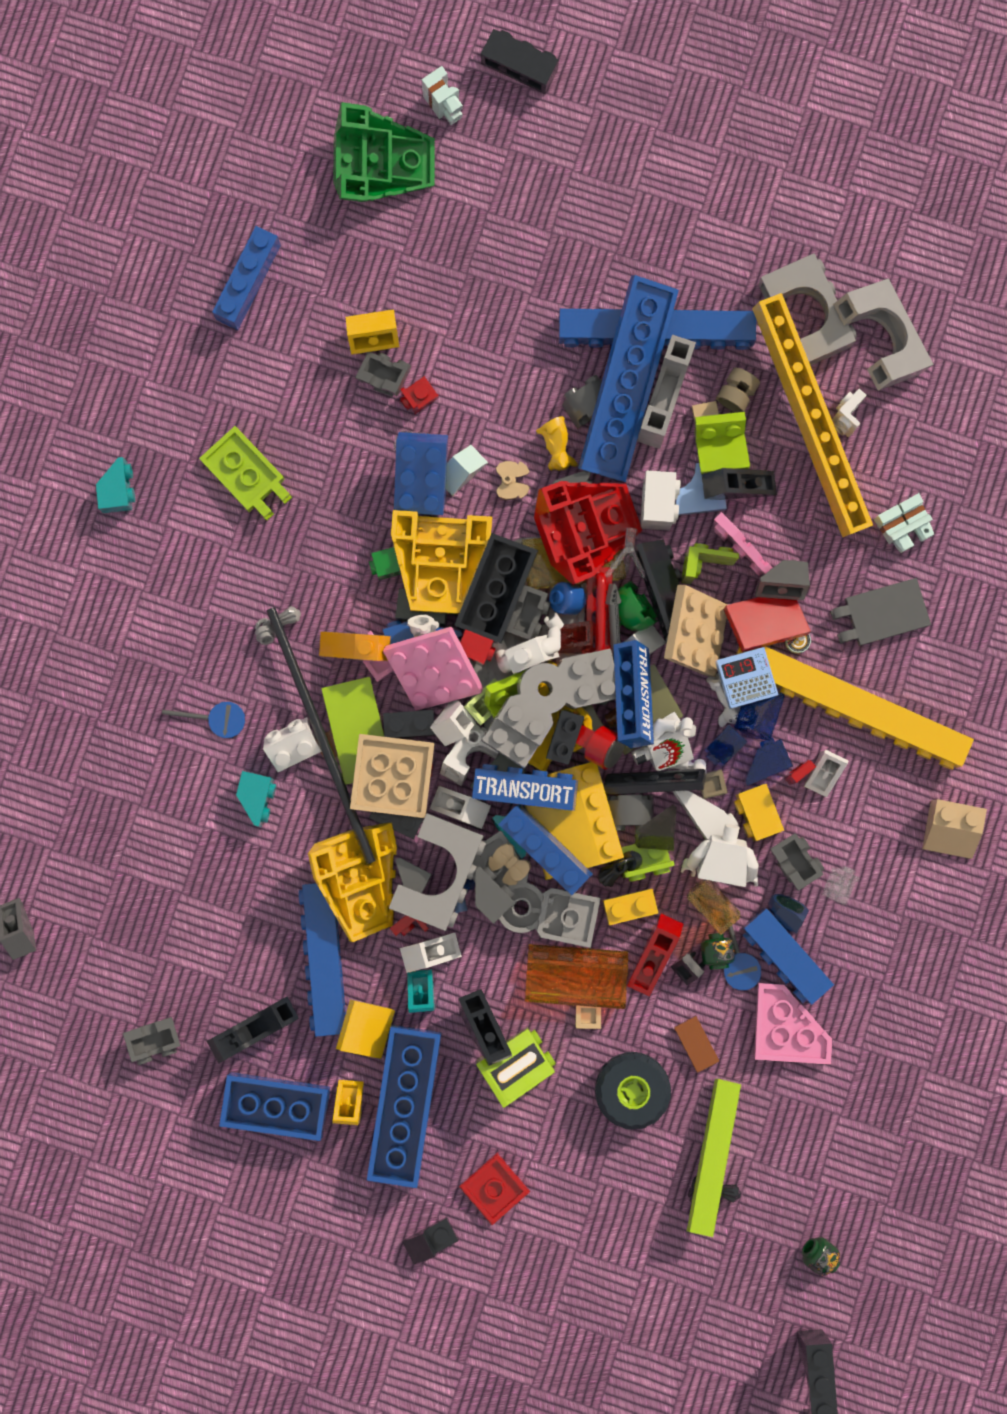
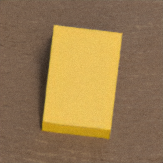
[332,1080,364,1125]

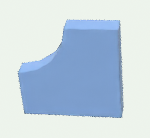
[675,463,727,516]

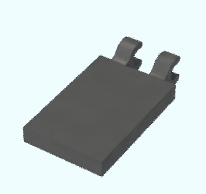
[830,578,931,646]

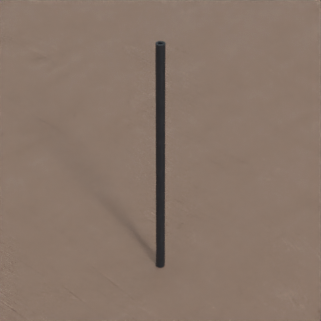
[266,607,376,865]

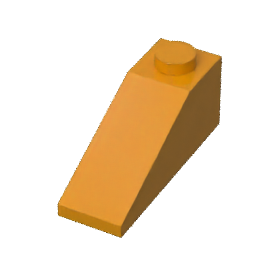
[319,631,391,661]

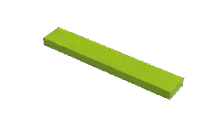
[687,1079,741,1237]

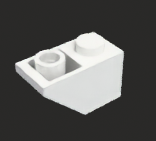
[430,700,476,746]

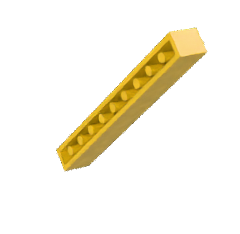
[752,293,873,538]
[735,646,974,770]

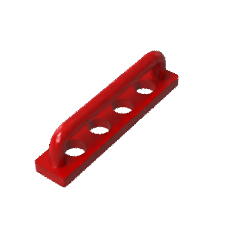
[585,567,612,654]

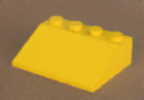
[525,762,624,880]

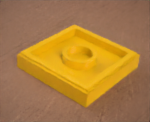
[336,999,395,1059]

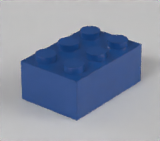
[394,432,448,515]

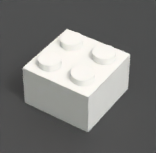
[640,471,680,531]

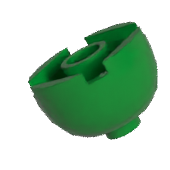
[618,581,658,632]

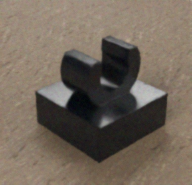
[671,951,705,985]

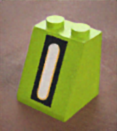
[476,1027,556,1108]

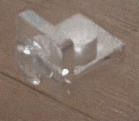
[821,865,860,905]

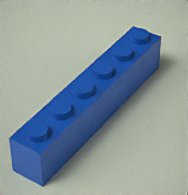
[298,883,346,1037]

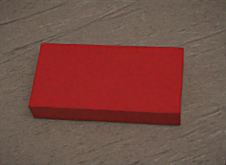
[784,760,816,785]

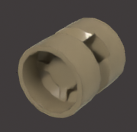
[716,367,760,413]

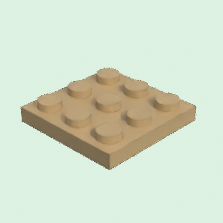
[664,585,727,677]
[350,734,435,818]

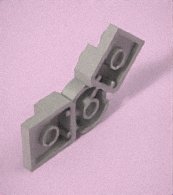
[481,649,616,768]
[472,831,601,948]

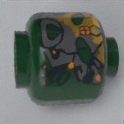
[701,933,735,970]
[802,1237,840,1276]

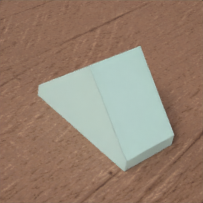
[446,445,488,496]

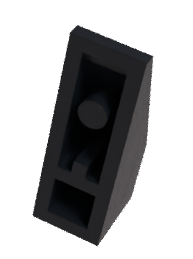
[702,468,777,500]
[458,989,512,1066]

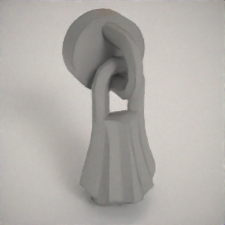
[255,606,301,645]

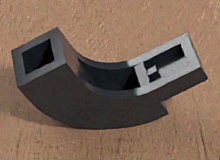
[207,997,299,1064]

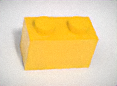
[345,309,400,355]
[734,784,784,841]
[602,889,658,925]

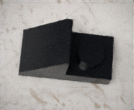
[402,1217,459,1264]

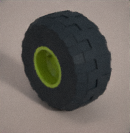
[595,1052,671,1130]

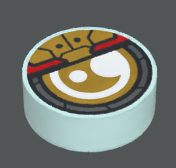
[785,635,811,653]

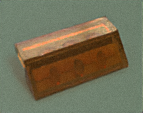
[525,944,628,1009]

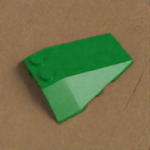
[333,102,435,202]

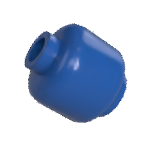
[549,582,586,615]

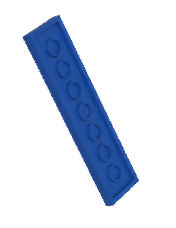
[578,275,679,482]

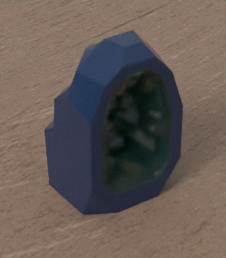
[768,894,809,935]

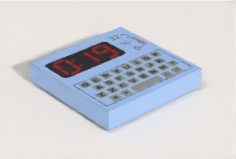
[715,647,778,709]

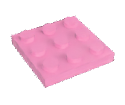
[383,626,483,711]

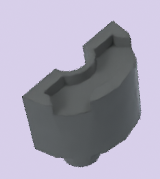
[355,352,411,397]
[562,375,602,429]
[507,585,551,640]
[606,795,654,831]
[770,833,825,891]
[123,1017,181,1065]

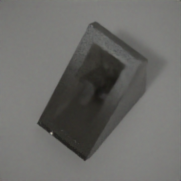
[635,804,677,851]

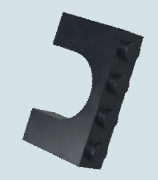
[797,1329,838,1414]

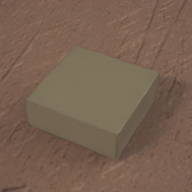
[701,769,728,799]

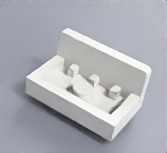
[832,389,866,437]
[263,717,322,772]

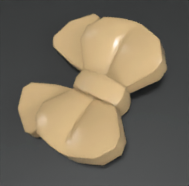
[496,461,530,500]
[488,843,531,885]

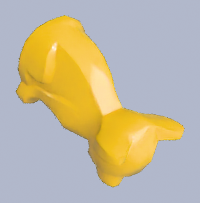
[536,416,578,471]

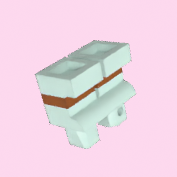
[422,66,463,125]
[874,493,934,553]

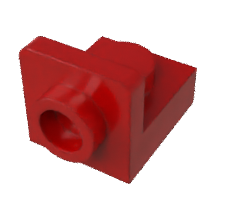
[399,376,439,414]
[390,915,430,936]

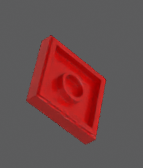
[459,1152,530,1225]

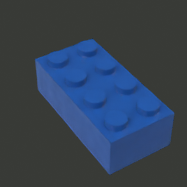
[219,1072,330,1141]

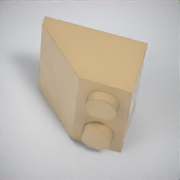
[922,799,987,859]

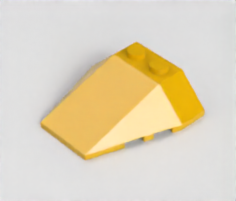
[391,510,492,614]
[308,823,397,942]

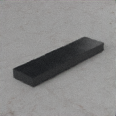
[603,769,706,795]

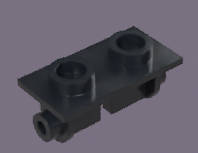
[546,709,584,765]

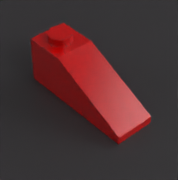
[627,913,684,997]

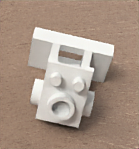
[440,723,499,786]

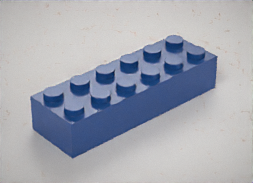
[367,1025,442,1188]

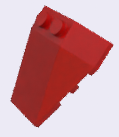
[534,481,643,584]

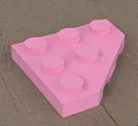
[714,512,773,576]
[754,983,832,1064]

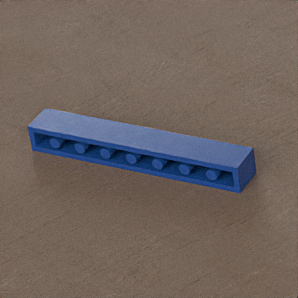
[559,308,756,350]

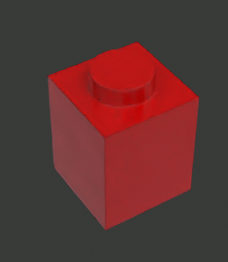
[460,629,496,666]

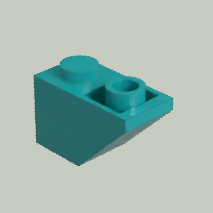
[96,457,135,513]
[236,771,277,827]

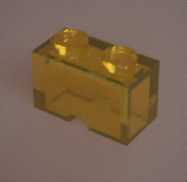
[687,879,740,935]

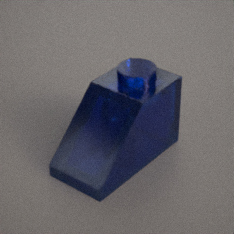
[734,692,785,741]
[704,725,748,766]
[742,737,793,787]

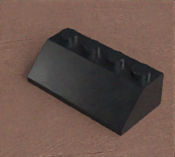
[454,533,538,644]
[634,539,682,644]

